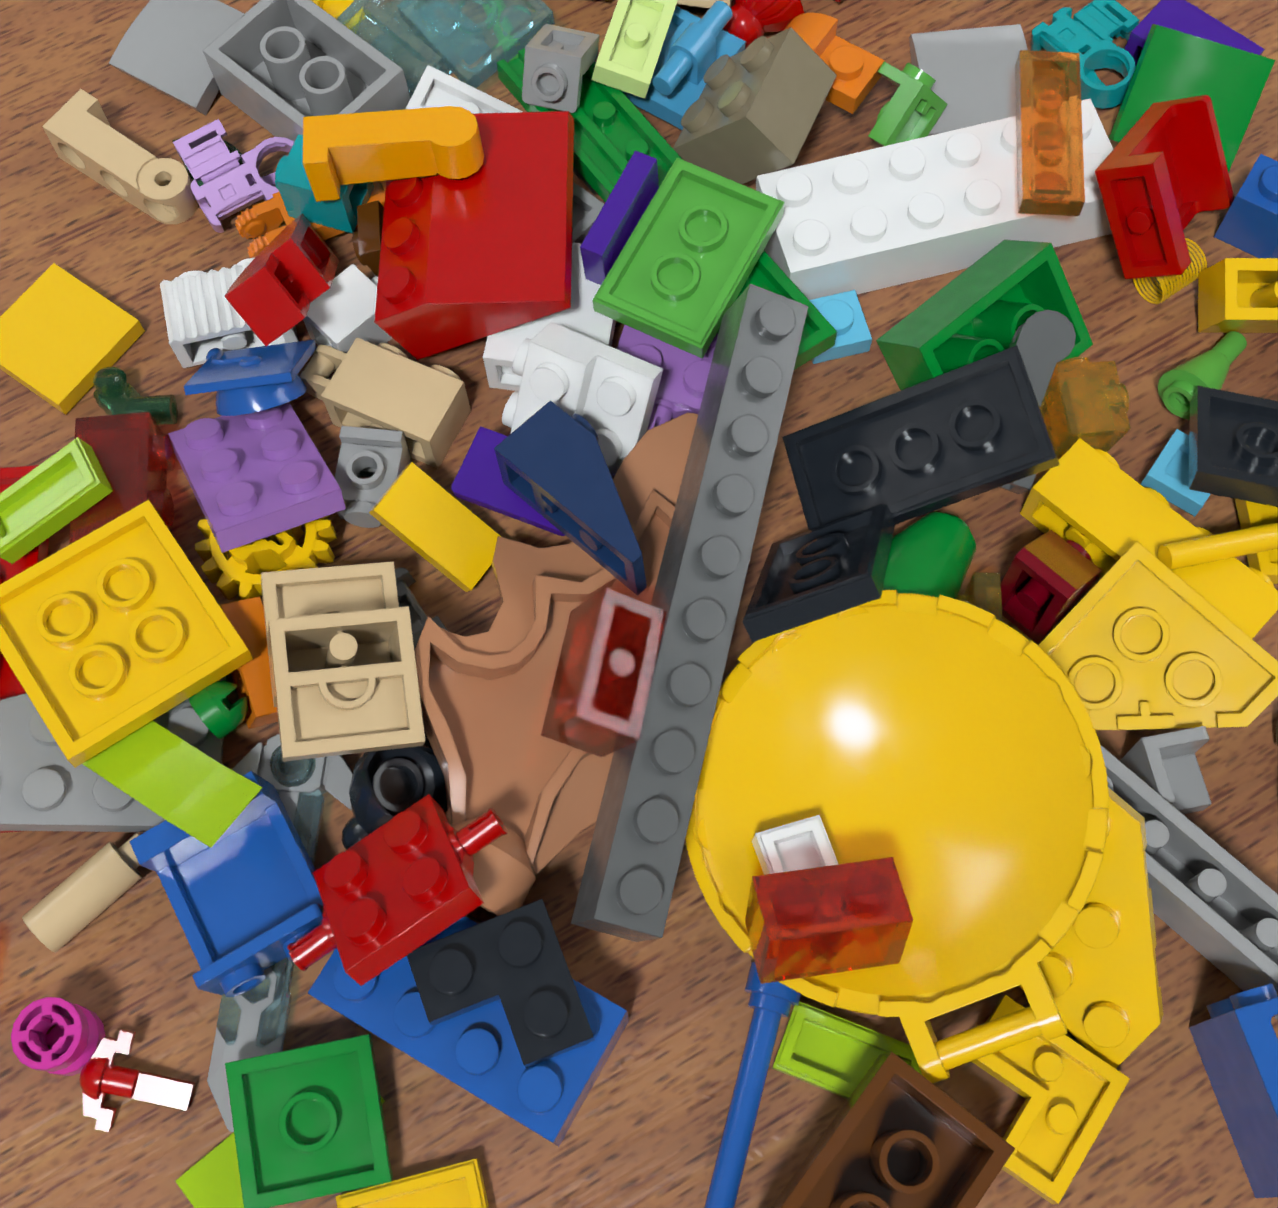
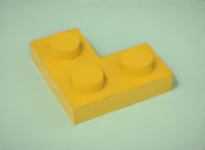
[971,995,1130,1204]

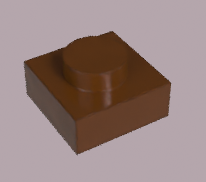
[352,200,384,277]

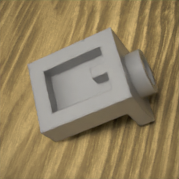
[522,24,600,113]

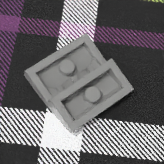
[109,0,244,115]
[909,24,1038,136]

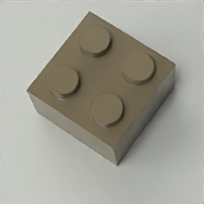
[673,27,837,184]

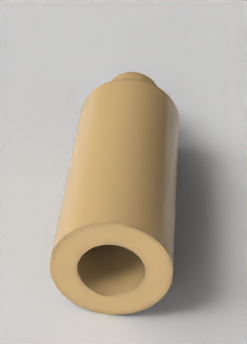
[22,833,142,953]

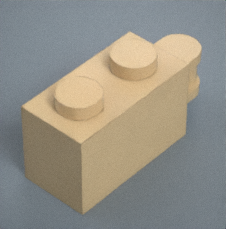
[299,337,471,469]

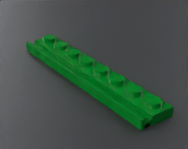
[497,48,837,370]

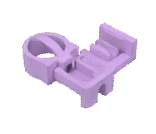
[173,119,294,233]

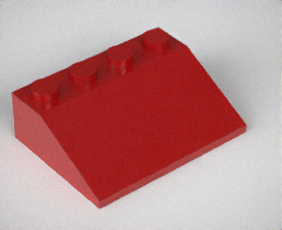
[374,111,574,360]

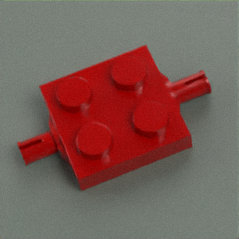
[287,794,508,986]

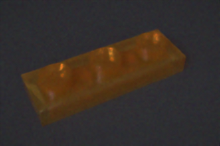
[1015,50,1085,216]

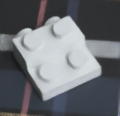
[502,322,663,476]

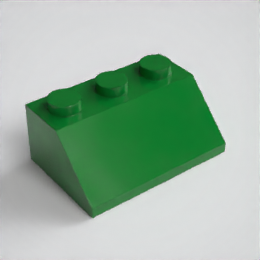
[876,240,1093,390]

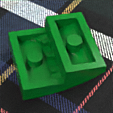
[1109,23,1275,173]

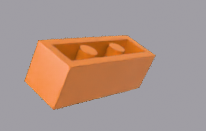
[220,596,278,729]

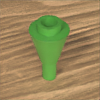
[1158,331,1247,420]

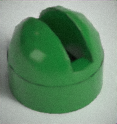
[189,680,248,739]

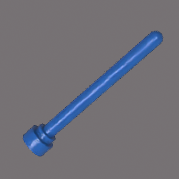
[704,962,801,1208]

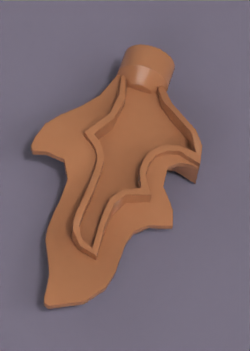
[414,413,698,922]

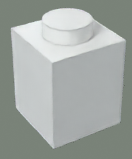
[303,264,392,353]

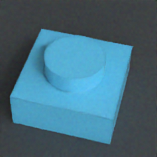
[809,290,872,364]
[1141,429,1210,517]

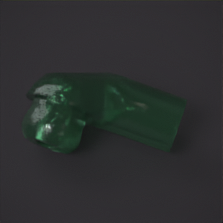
[93,367,178,427]

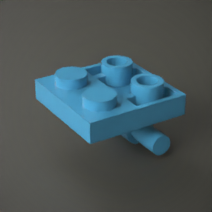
[622,1,746,130]

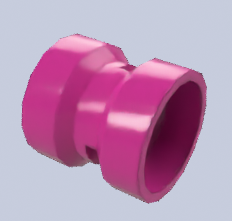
[11,997,106,1076]

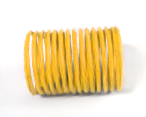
[1133,238,1207,305]

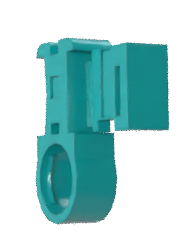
[1031,0,1140,109]

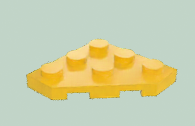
[1038,541,1278,730]
[1019,787,1164,1069]

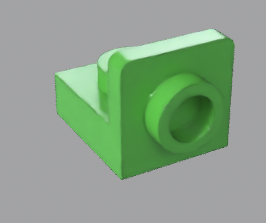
[868,62,948,147]

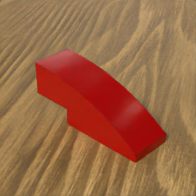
[224,214,339,346]

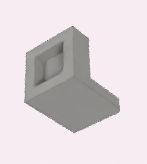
[1120,726,1212,814]

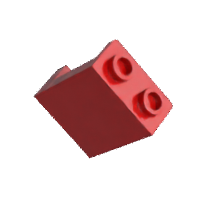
[1095,95,1234,279]

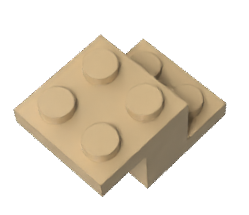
[261,561,425,762]

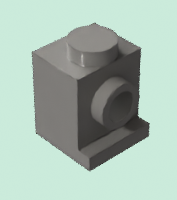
[335,426,412,528]

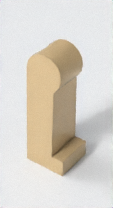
[42,89,198,225]

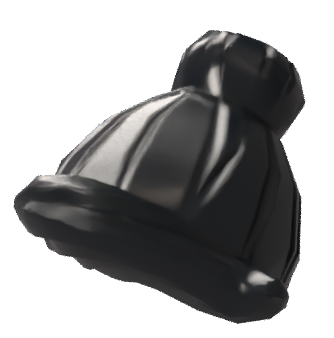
[341,732,447,850]

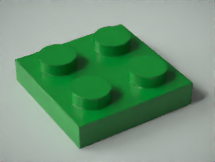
[225,1034,393,1208]

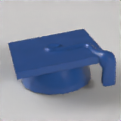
[183,339,317,416]

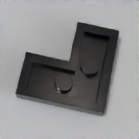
[406,899,595,1068]

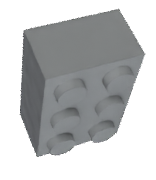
[202,0,411,142]

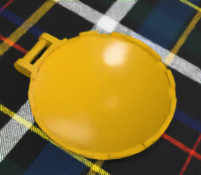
[685,590,1109,1084]

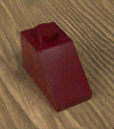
[990,530,1102,645]

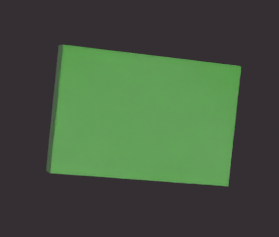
[592,158,785,359]

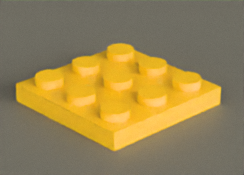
[0,500,253,768]

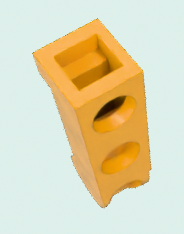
[303,106,484,202]

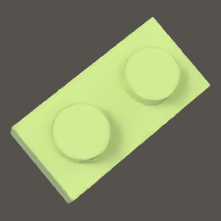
[591,0,678,99]

